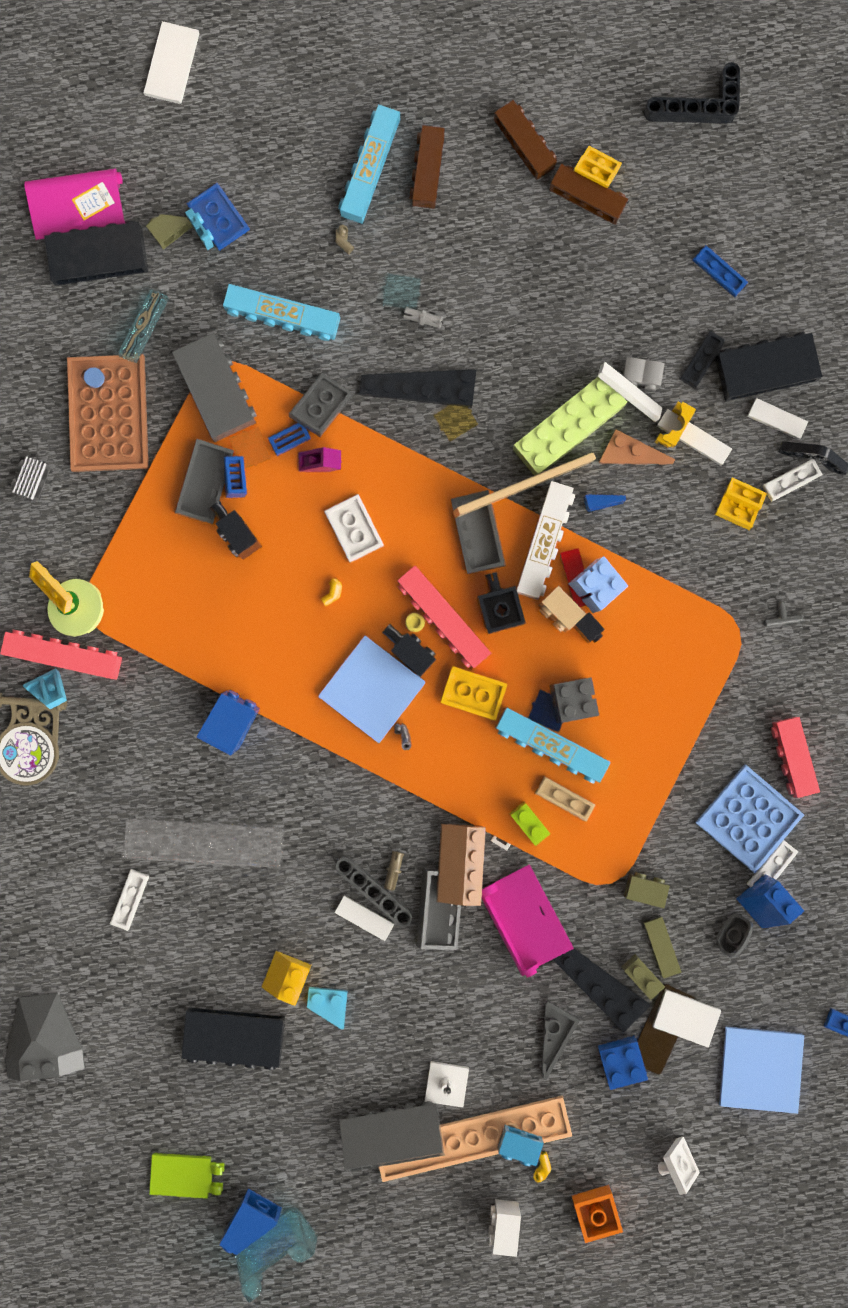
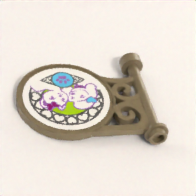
[0,693,67,785]

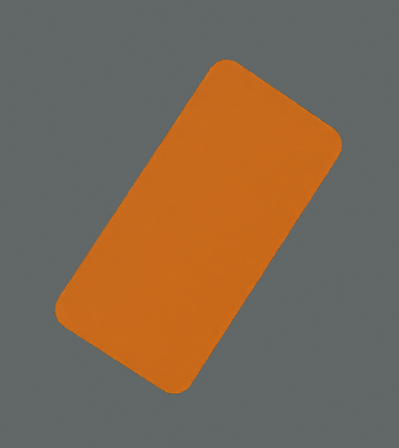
[90,361,742,885]

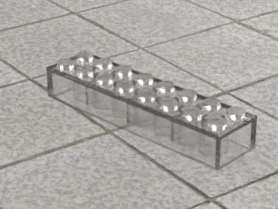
[124,818,285,868]

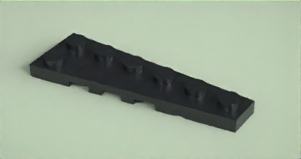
[359,369,476,408]
[553,948,651,1032]

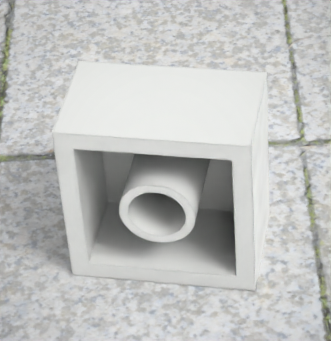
[488,1199,521,1257]

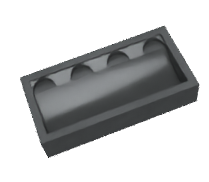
[175,439,234,524]
[451,490,506,574]
[416,869,461,950]

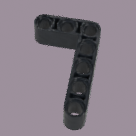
[644,62,740,124]

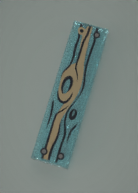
[118,289,169,363]

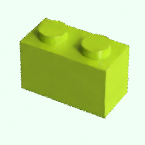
[509,802,550,846]

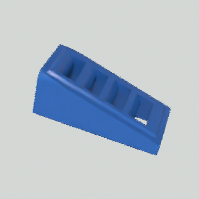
[224,456,247,498]
[584,494,626,512]

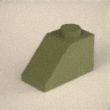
[146,214,193,249]

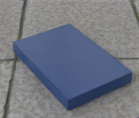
[186,183,250,251]

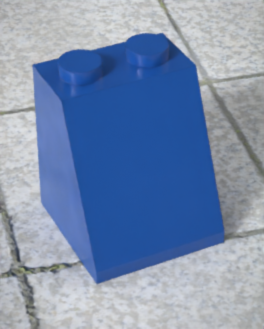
[196,690,260,756]
[736,874,804,928]
[219,1189,282,1255]

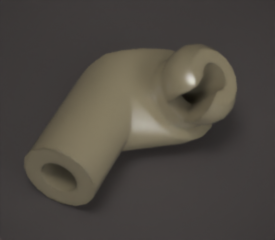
[335,225,354,255]

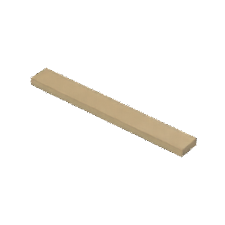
[453,453,596,518]

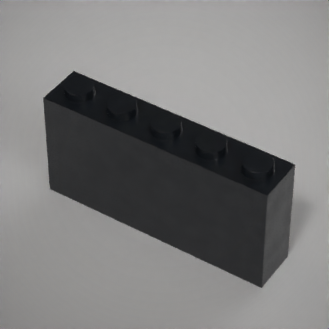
[44,221,149,286]
[715,332,823,402]
[181,1007,285,1070]

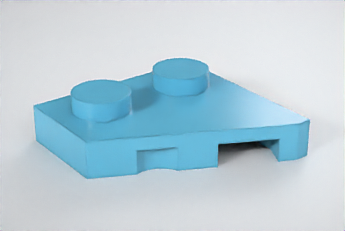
[185,208,214,250]
[23,668,67,709]
[307,987,348,1029]

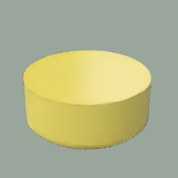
[405,613,425,632]

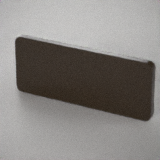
[637,984,695,1075]

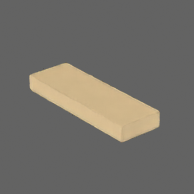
[535,776,595,822]

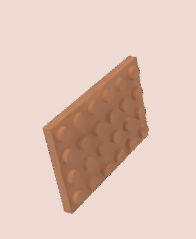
[67,354,149,472]

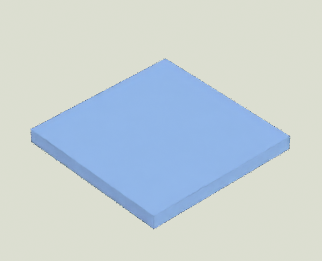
[318,636,426,743]
[695,764,804,873]
[719,1027,804,1114]

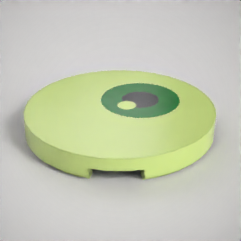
[48,579,104,637]

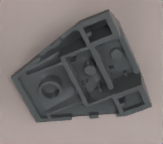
[5,993,85,1081]

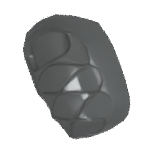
[716,914,754,957]

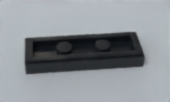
[680,331,726,389]

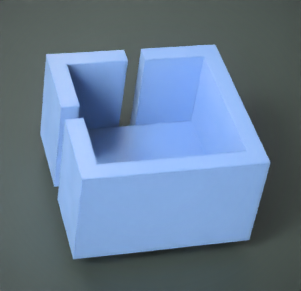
[569,556,628,613]

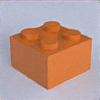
[571,1185,623,1243]

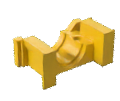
[655,401,696,448]

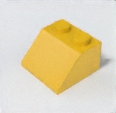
[262,951,311,1006]

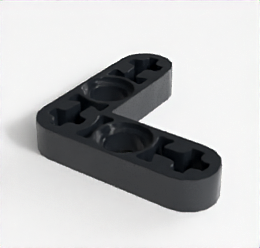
[778,441,848,475]

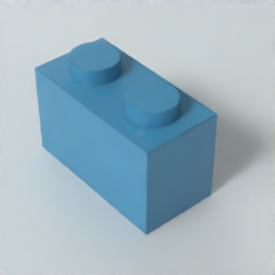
[498,1125,544,1166]

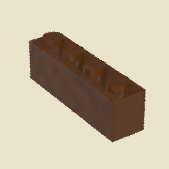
[494,100,557,181]
[409,125,445,209]
[549,164,628,225]

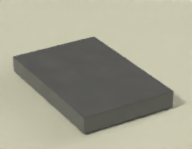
[289,373,353,437]

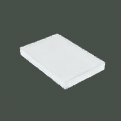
[324,494,384,563]
[652,989,721,1047]

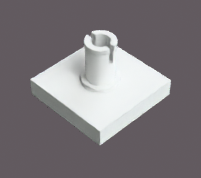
[425,1061,469,1108]
[658,1137,700,1195]

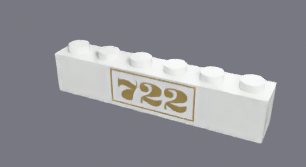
[517,481,575,600]

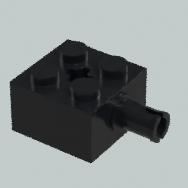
[210,501,262,560]
[477,572,526,635]
[382,624,436,678]

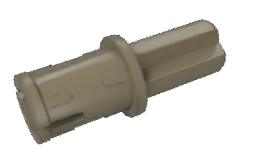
[384,851,404,891]

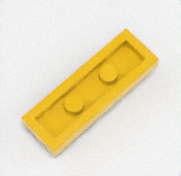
[29,561,73,614]

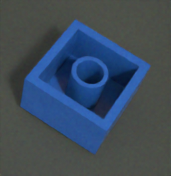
[598,1035,648,1090]

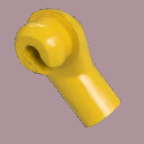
[321,579,342,606]
[533,1151,551,1183]

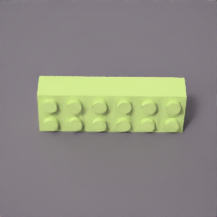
[513,377,627,476]

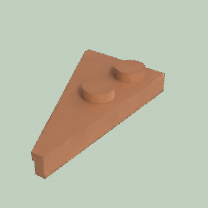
[599,430,675,465]

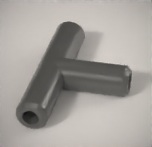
[764,601,803,627]

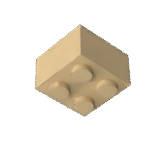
[538,586,586,633]

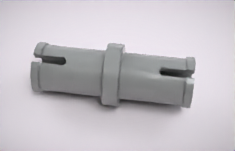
[403,307,443,329]

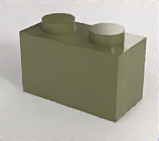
[624,872,670,908]
[621,954,665,1000]

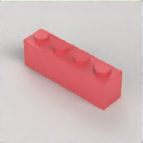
[771,717,820,798]

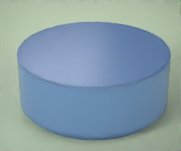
[84,367,105,388]

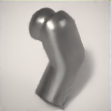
[395,723,411,750]

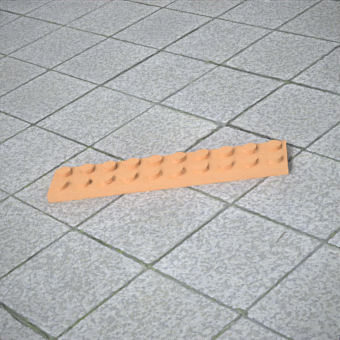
[379,1096,572,1182]

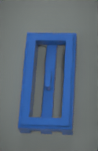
[268,423,311,456]

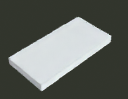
[144,21,199,104]

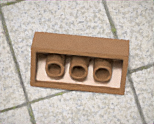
[436,824,486,906]

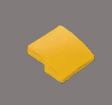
[574,146,622,188]
[715,477,767,530]

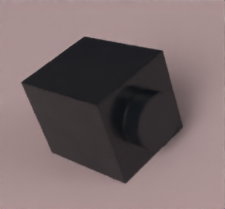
[573,612,605,643]

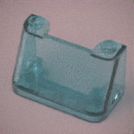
[235,1208,318,1303]

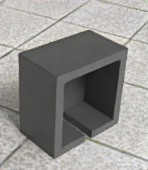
[549,677,599,723]

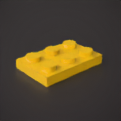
[441,666,507,721]

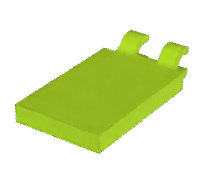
[149,1153,225,1199]

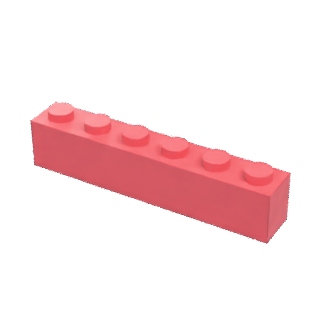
[398,566,491,669]
[0,630,122,680]

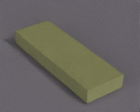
[643,916,682,979]

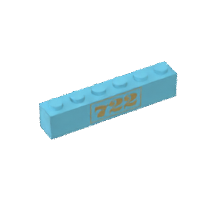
[338,104,400,224]
[223,284,340,341]
[496,708,611,784]

